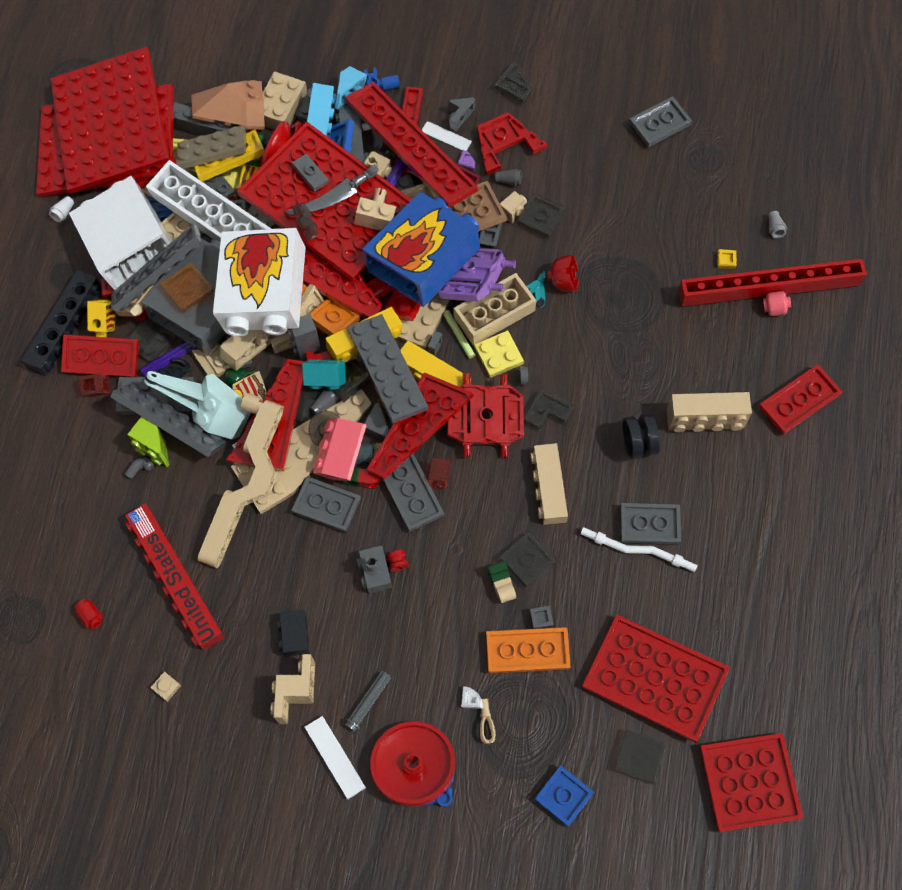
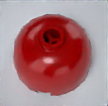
[548,255,579,292]

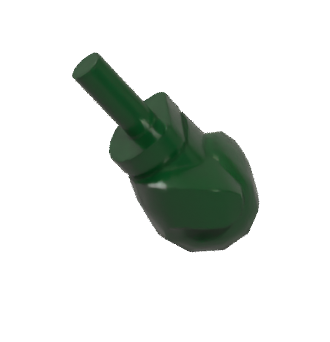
[225,368,258,387]

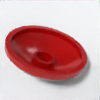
[261,121,291,166]

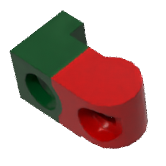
[343,466,381,489]

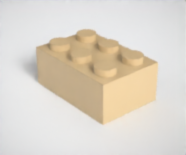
[263,71,307,130]

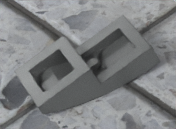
[479,223,502,247]

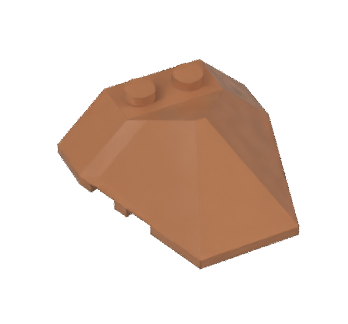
[191,80,264,130]

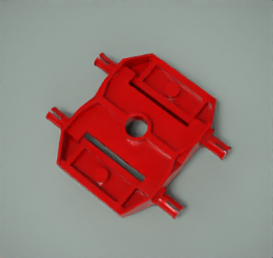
[447,373,524,458]

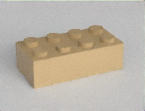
[454,273,536,346]
[666,392,752,432]

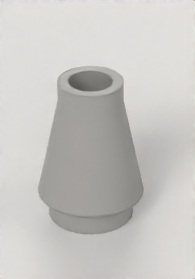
[768,211,787,238]

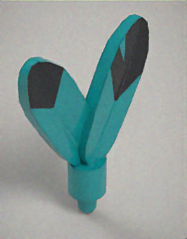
[526,271,546,308]

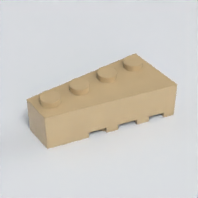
[220,329,288,371]

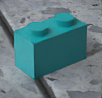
[302,360,346,389]

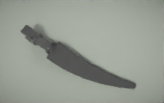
[287,164,379,215]

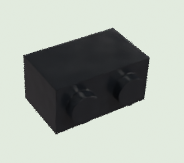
[277,610,310,657]

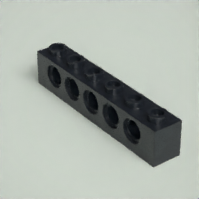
[21,270,101,376]

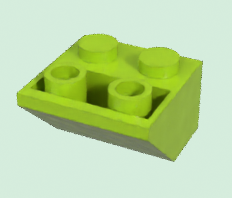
[127,416,169,467]

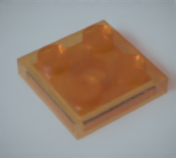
[160,262,214,313]

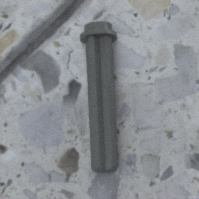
[345,671,391,732]

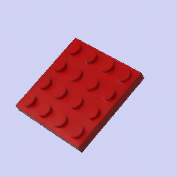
[700,733,804,833]

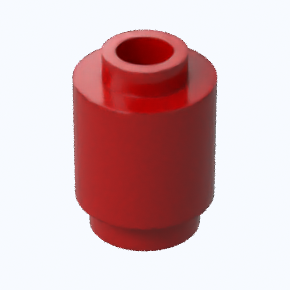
[74,599,103,629]

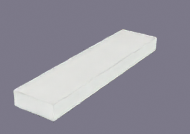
[305,716,366,800]

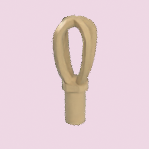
[480,699,495,744]

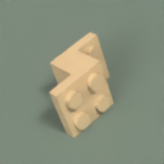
[271,654,315,724]

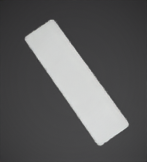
[422,121,472,150]

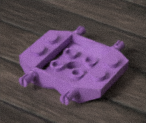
[439,248,516,302]

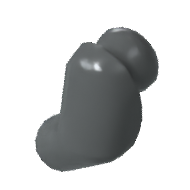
[125,457,154,479]

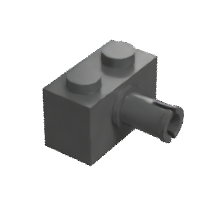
[357,545,392,594]

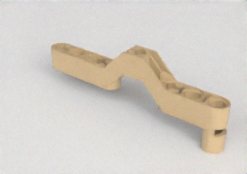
[198,393,284,568]

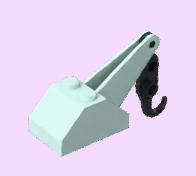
[144,358,251,439]

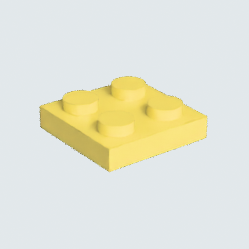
[474,331,524,378]

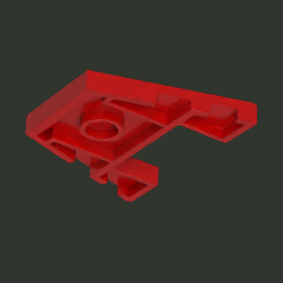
[477,112,547,175]

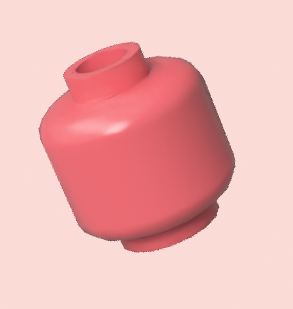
[763,291,791,316]

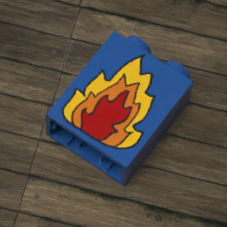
[362,192,480,307]

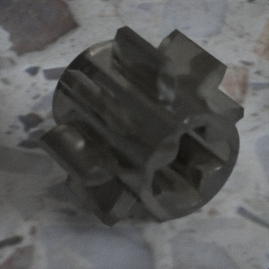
[377,142,398,163]

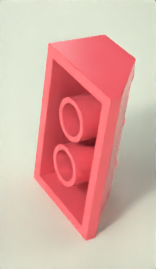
[313,418,366,481]

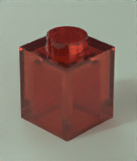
[428,458,451,490]

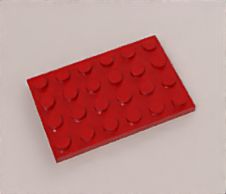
[582,614,730,743]

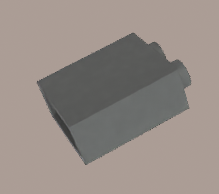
[141,238,226,355]

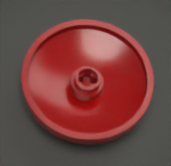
[370,721,455,806]

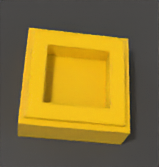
[717,249,736,269]

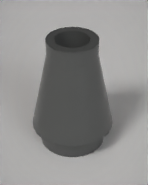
[495,168,522,186]
[310,389,338,416]

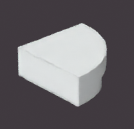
[461,686,483,709]

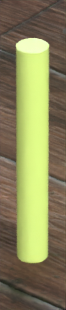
[443,310,475,359]

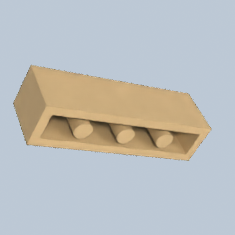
[530,443,568,525]

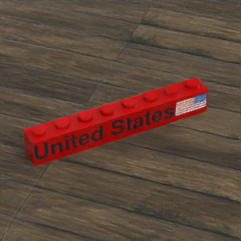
[125,503,225,650]

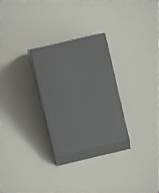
[364,403,389,442]

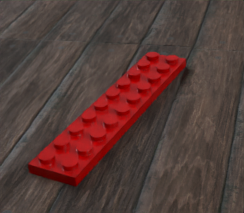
[345,82,478,208]

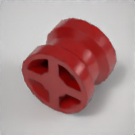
[386,550,409,572]

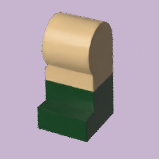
[488,561,516,603]

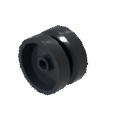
[622,413,660,459]

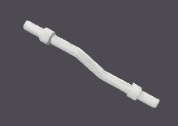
[581,527,697,572]

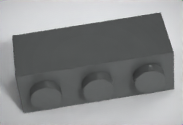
[287,314,322,361]

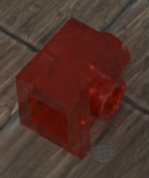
[78,374,110,396]

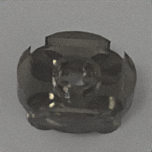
[292,202,319,241]

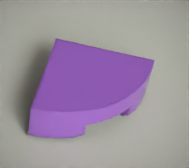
[458,150,475,172]

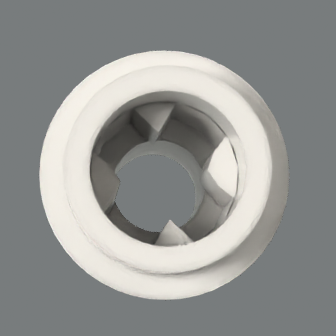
[49,196,74,222]

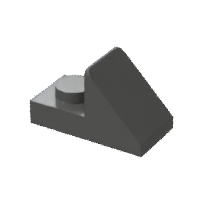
[448,97,475,132]

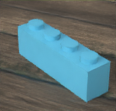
[307,83,336,136]

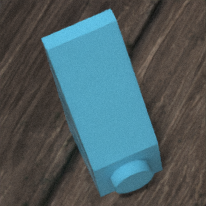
[335,66,367,109]

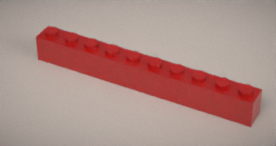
[678,259,867,307]

